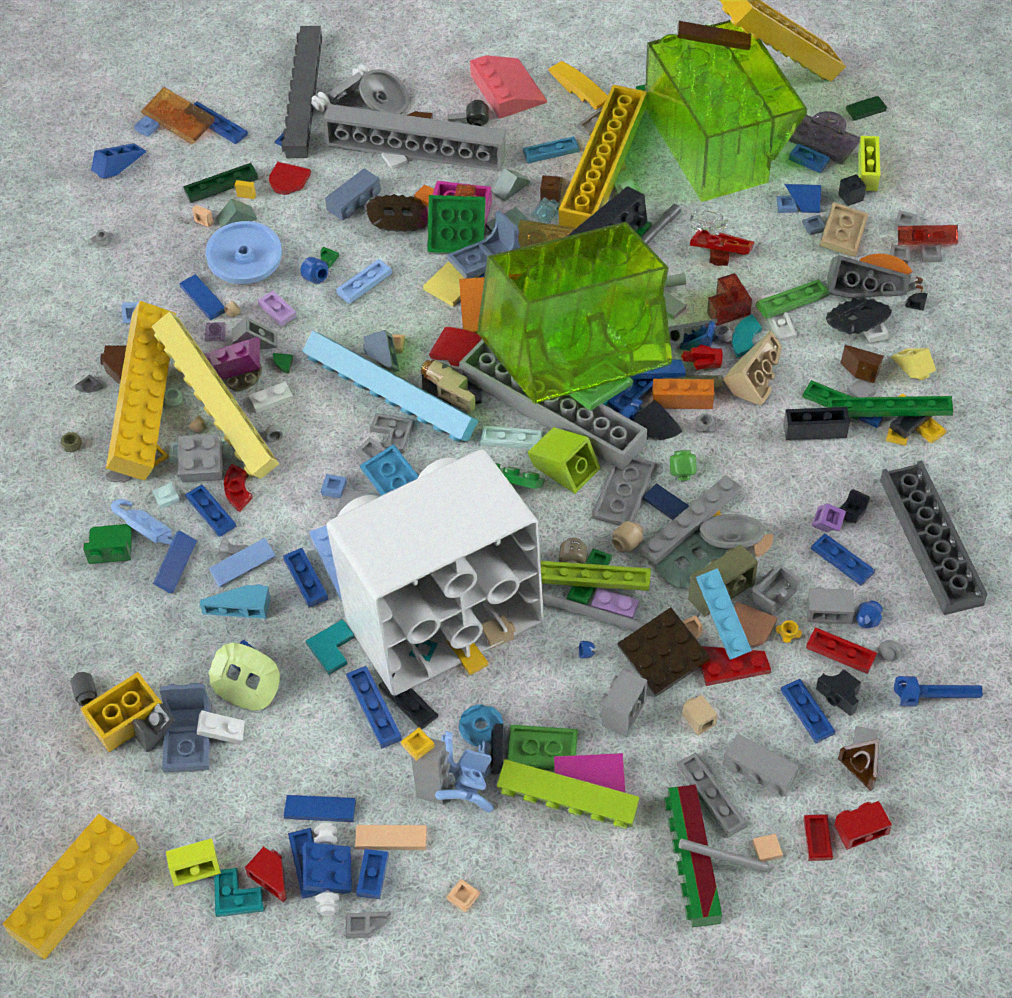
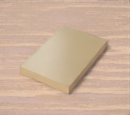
[819,202,869,257]

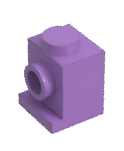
[812,503,846,532]

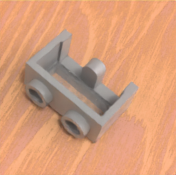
[751,564,801,615]

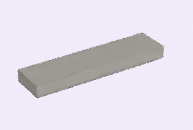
[676,752,748,838]

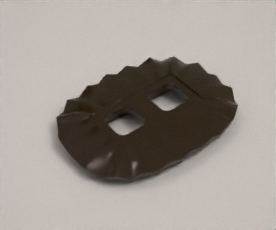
[366,194,428,232]

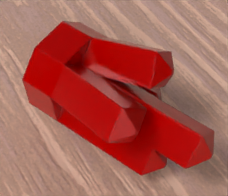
[681,344,723,370]

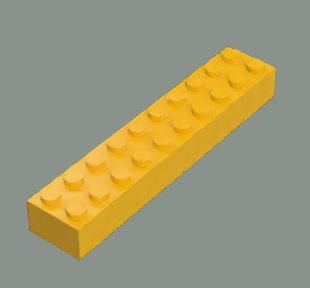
[719,0,846,81]
[559,85,647,229]
[106,301,177,481]

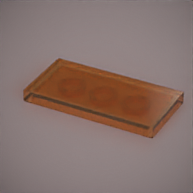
[141,86,215,145]

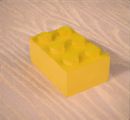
[80,672,162,752]

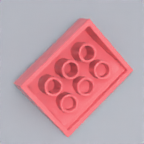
[470,55,547,119]

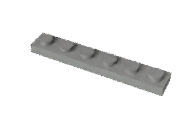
[640,475,741,565]

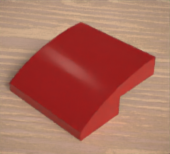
[429,327,483,366]

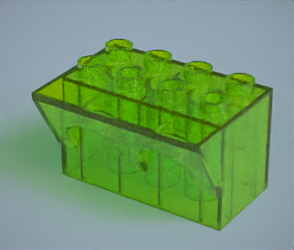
[645,20,808,202]
[477,222,672,404]

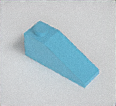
[200,584,271,619]

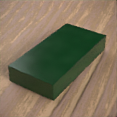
[846,96,887,121]

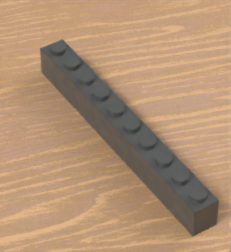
[282,26,322,158]

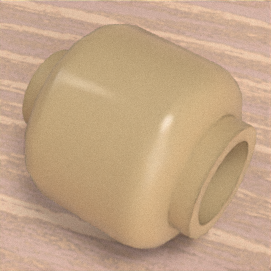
[612,521,643,552]

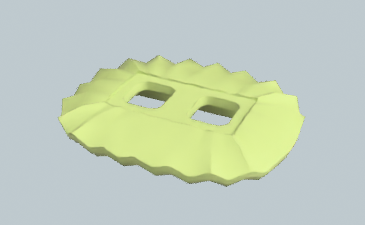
[208,643,280,711]

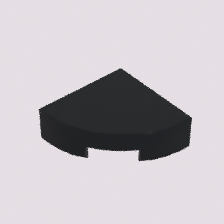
[905,293,928,311]

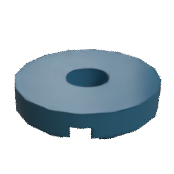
[459,704,504,746]

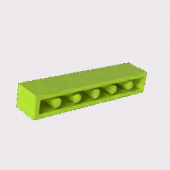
[497,759,640,829]

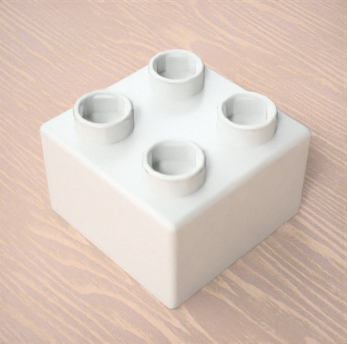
[327,449,544,696]

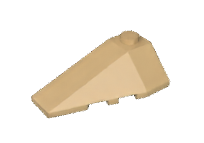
[723,331,782,405]

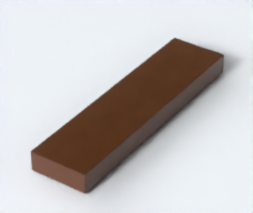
[677,21,751,50]

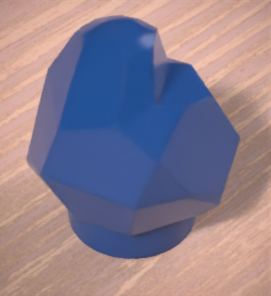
[855,600,883,628]

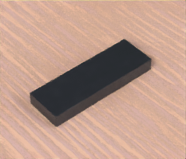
[378,673,438,730]

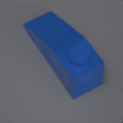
[91,143,146,179]

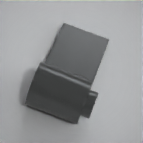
[656,319,717,347]

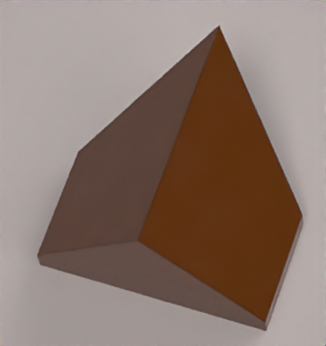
[838,738,880,791]

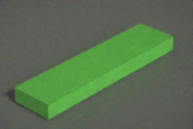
[755,279,829,319]

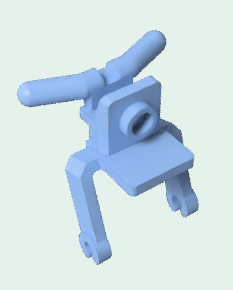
[435,731,494,813]

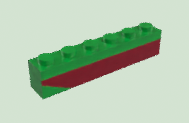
[664,784,722,928]

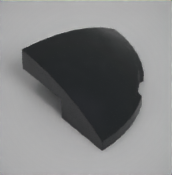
[632,400,682,440]

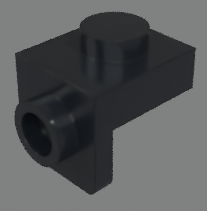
[840,489,870,524]

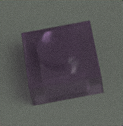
[205,322,226,341]

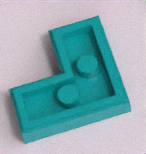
[305,619,355,675]
[214,868,264,917]

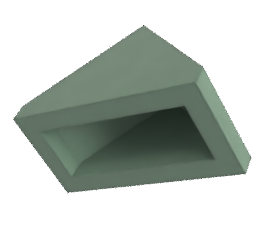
[492,168,530,201]
[216,199,257,227]

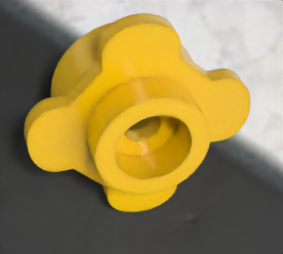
[776,620,802,643]

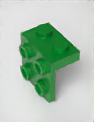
[83,524,132,564]

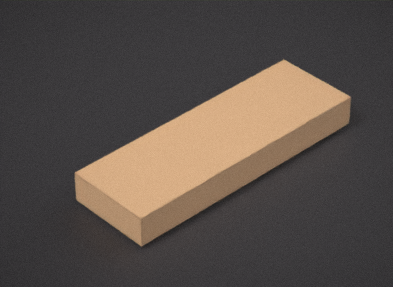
[355,825,427,850]

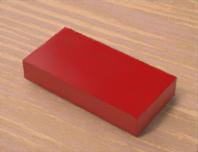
[803,814,833,861]

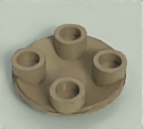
[226,364,262,391]

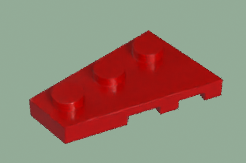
[689,227,755,255]
[700,646,771,686]

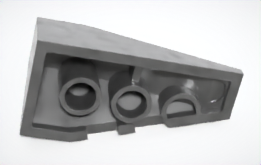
[827,255,911,298]

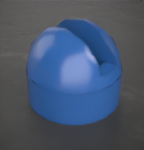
[579,641,596,659]

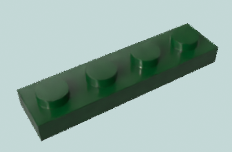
[183,163,258,203]

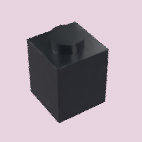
[838,174,866,207]

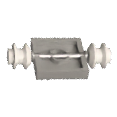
[311,64,370,112]

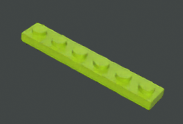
[540,561,651,591]

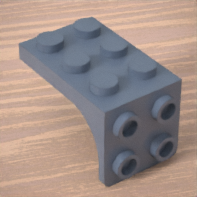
[447,210,520,279]
[160,683,212,773]

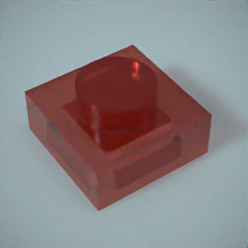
[709,249,729,266]

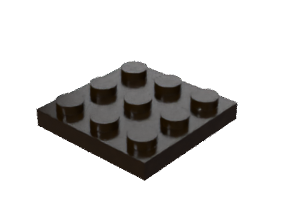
[617,607,710,696]

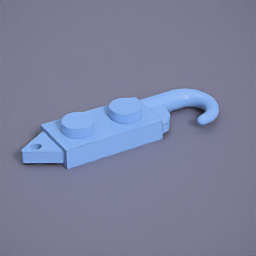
[111,499,173,545]

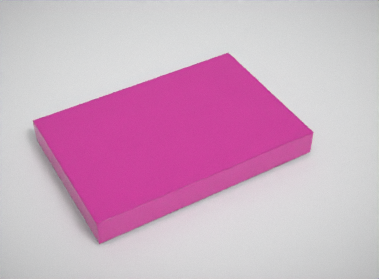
[554,753,626,793]

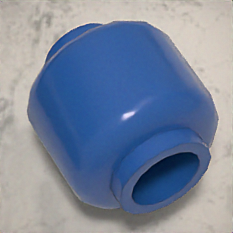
[300,257,328,284]

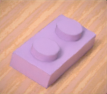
[258,291,297,327]
[591,588,639,619]

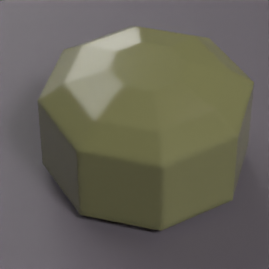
[60,432,82,452]

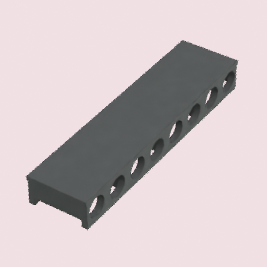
[880,460,988,615]

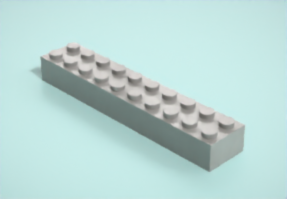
[323,104,506,171]
[459,338,647,470]

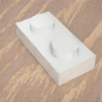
[248,382,293,413]
[197,711,245,744]

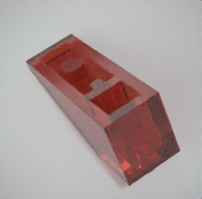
[898,225,958,245]

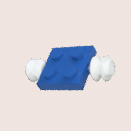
[303,823,352,916]

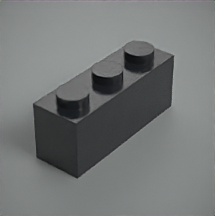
[783,407,850,440]

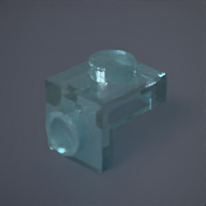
[531,197,560,226]

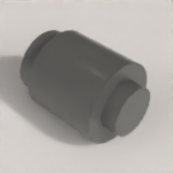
[70,672,97,706]

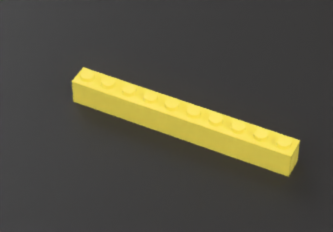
[152,311,279,479]

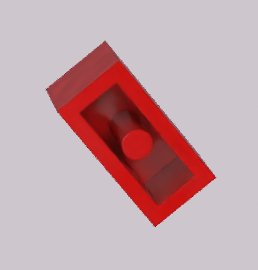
[834,801,892,850]

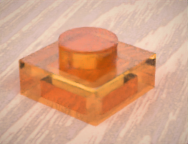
[455,184,476,196]

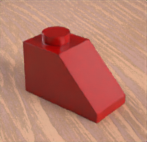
[245,846,287,903]

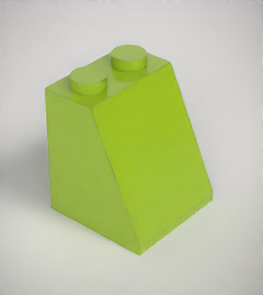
[527,427,601,494]

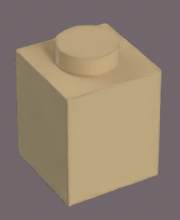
[481,615,516,649]
[682,695,718,735]

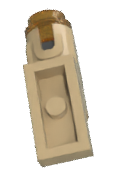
[421,360,475,413]

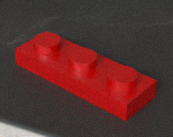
[806,627,877,674]

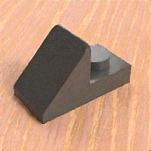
[133,703,176,752]

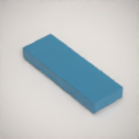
[523,136,580,164]

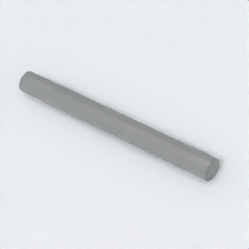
[679,839,769,872]

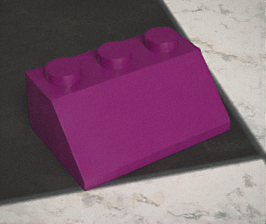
[204,337,260,380]

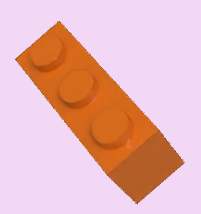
[652,379,714,409]

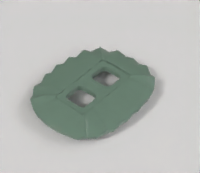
[655,531,726,589]

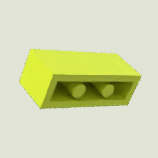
[858,136,880,191]

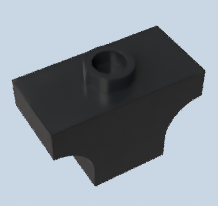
[816,669,861,716]

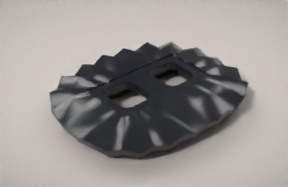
[826,297,892,335]

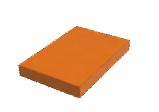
[459,276,502,334]

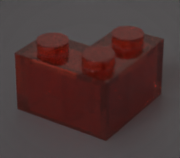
[707,273,752,326]

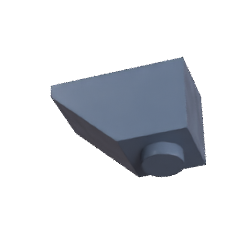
[363,330,400,372]

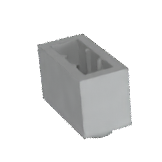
[807,587,854,624]

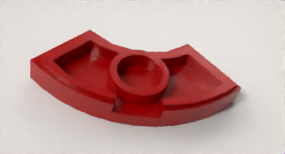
[224,463,253,512]

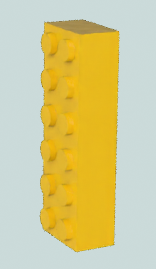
[3,813,139,960]

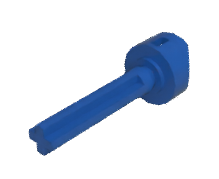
[894,676,983,707]

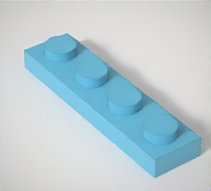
[696,568,752,659]

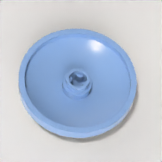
[206,221,282,284]

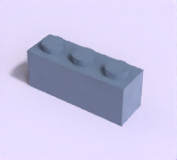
[325,168,381,220]

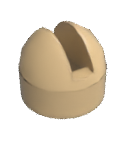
[224,300,241,317]
[188,415,206,433]

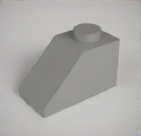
[232,317,278,349]

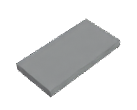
[591,457,657,526]

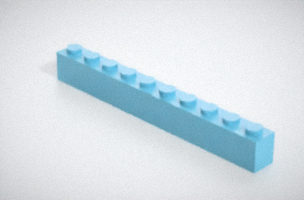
[302,331,479,443]

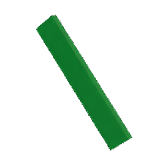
[828,396,953,417]

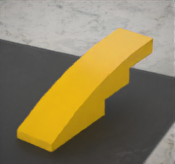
[548,61,608,110]

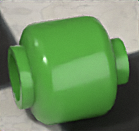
[669,450,697,480]

